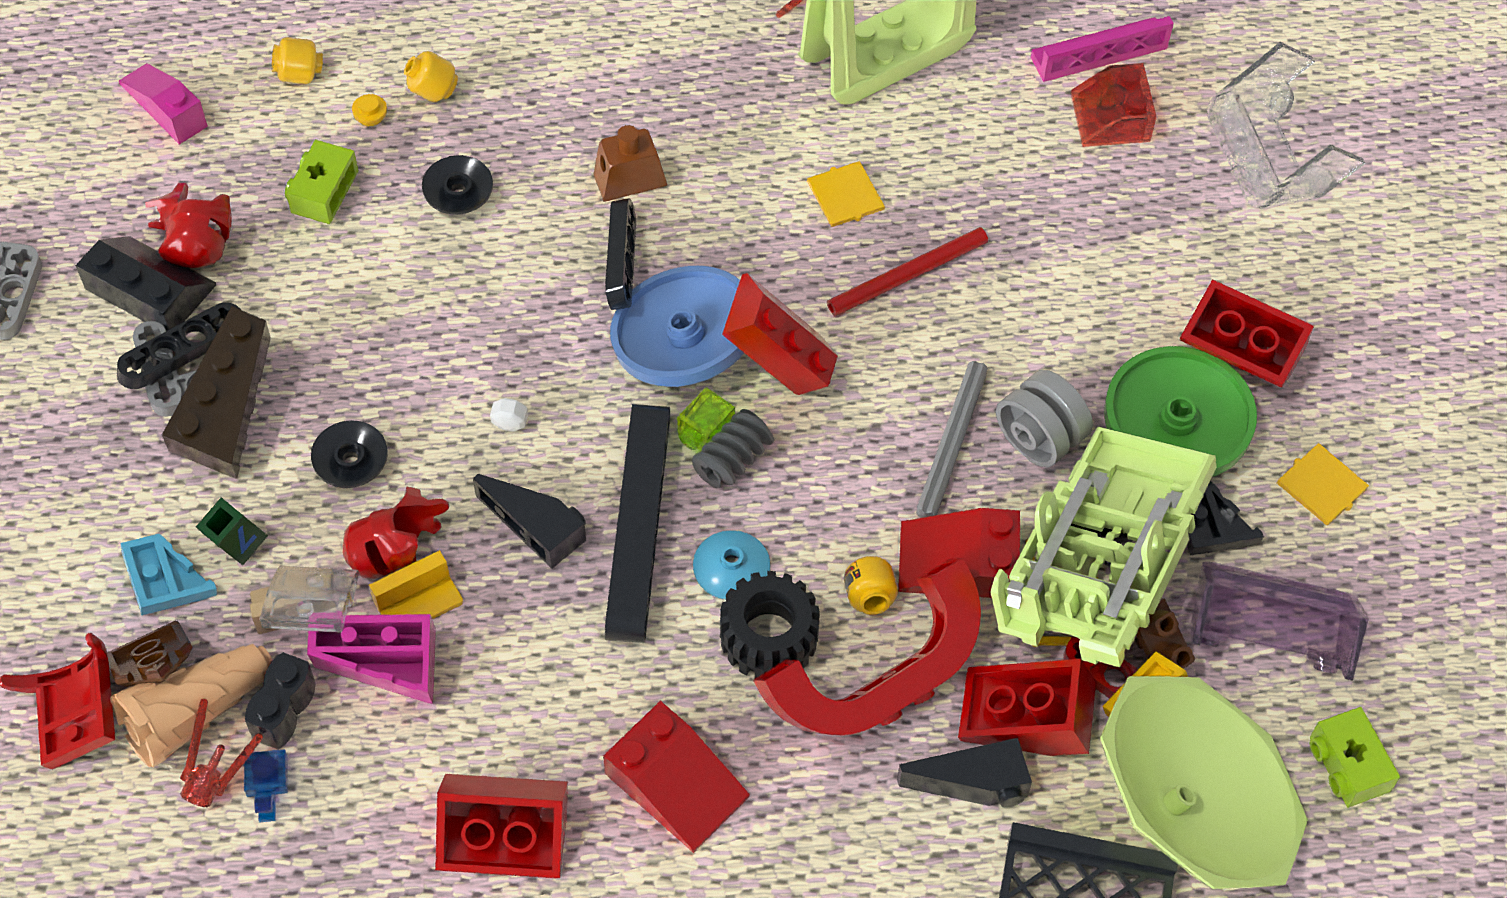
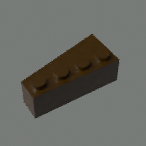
[162,306,271,479]

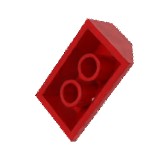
[722,273,838,395]
[1180,279,1314,388]
[435,774,568,878]

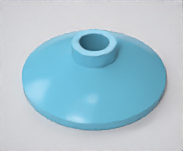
[693,531,770,600]

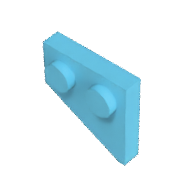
[120,534,217,615]

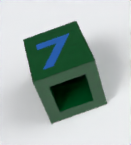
[196,497,268,565]

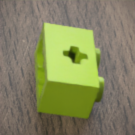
[285,139,359,224]
[1309,707,1400,808]

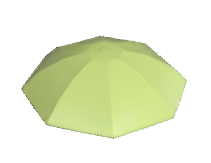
[1100,676,1308,889]

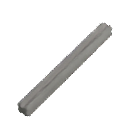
[916,361,988,518]

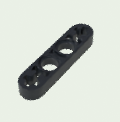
[605,198,636,310]
[117,302,241,389]

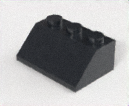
[75,236,216,331]

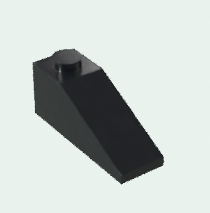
[473,474,586,569]
[897,738,1032,807]

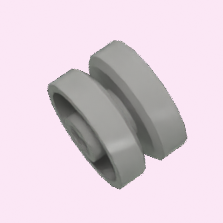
[995,370,1093,468]

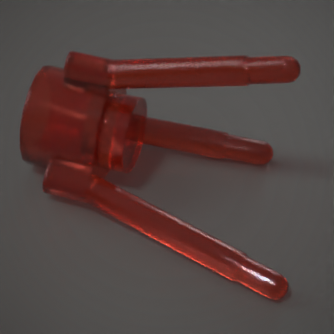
[180,698,263,807]

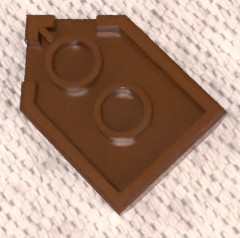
[107,620,193,687]

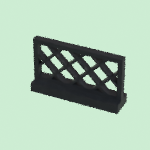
[999,822,1178,898]

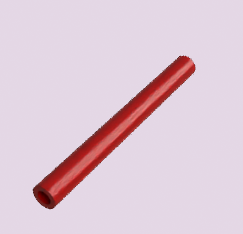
[827,227,988,317]

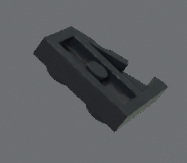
[1187,480,1264,556]

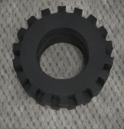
[720,571,820,679]

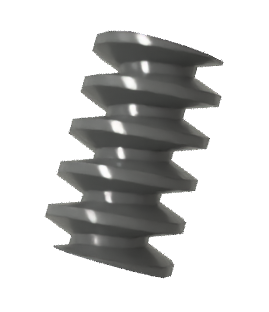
[691,409,774,488]

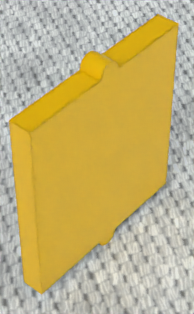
[807,161,885,227]
[1277,443,1369,526]

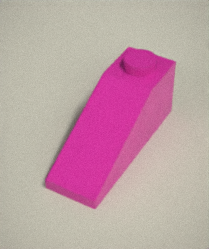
[119,63,208,145]

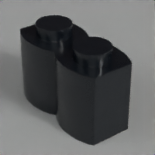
[245,652,316,750]

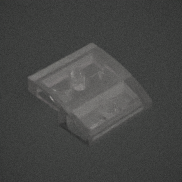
[259,566,359,632]

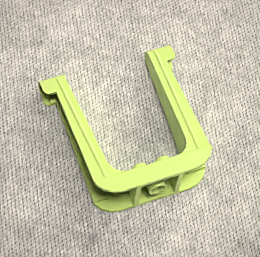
[798,0,977,104]

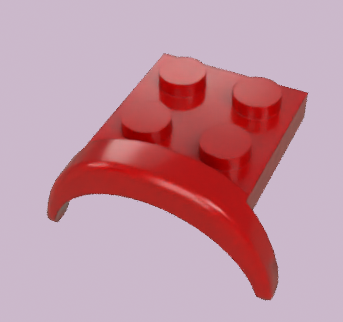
[0,633,115,770]

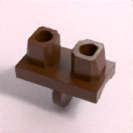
[1135,598,1195,669]

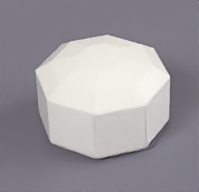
[490,398,528,432]

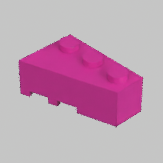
[307,614,436,704]

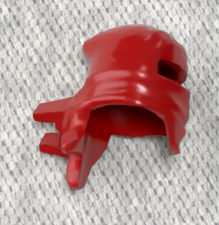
[145,183,232,268]
[343,486,449,579]

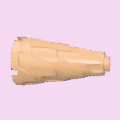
[110,644,272,768]

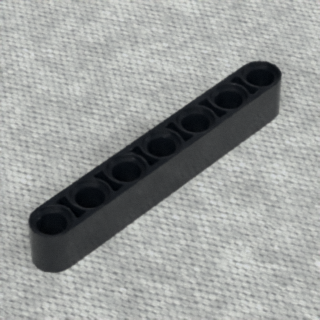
[605,404,670,643]

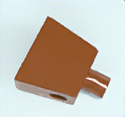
[593,125,667,202]

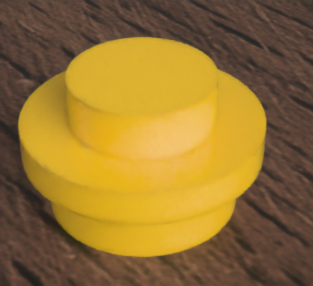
[352,94,387,126]

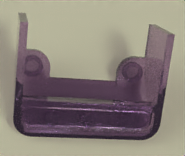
[1190,562,1369,681]

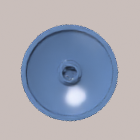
[610,266,744,387]

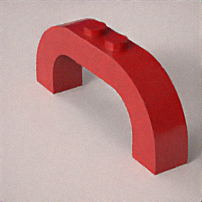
[753,558,981,736]

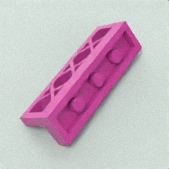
[1030,16,1174,82]

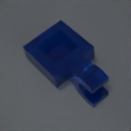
[244,749,288,823]

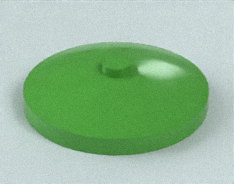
[1104,346,1257,477]

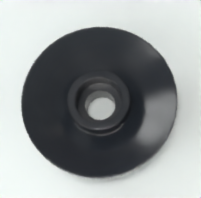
[422,155,493,215]
[311,420,388,488]

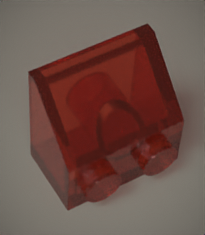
[1071,63,1156,147]

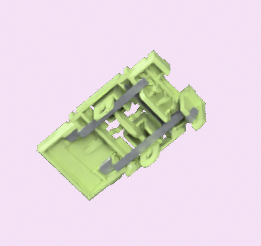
[991,426,1217,667]

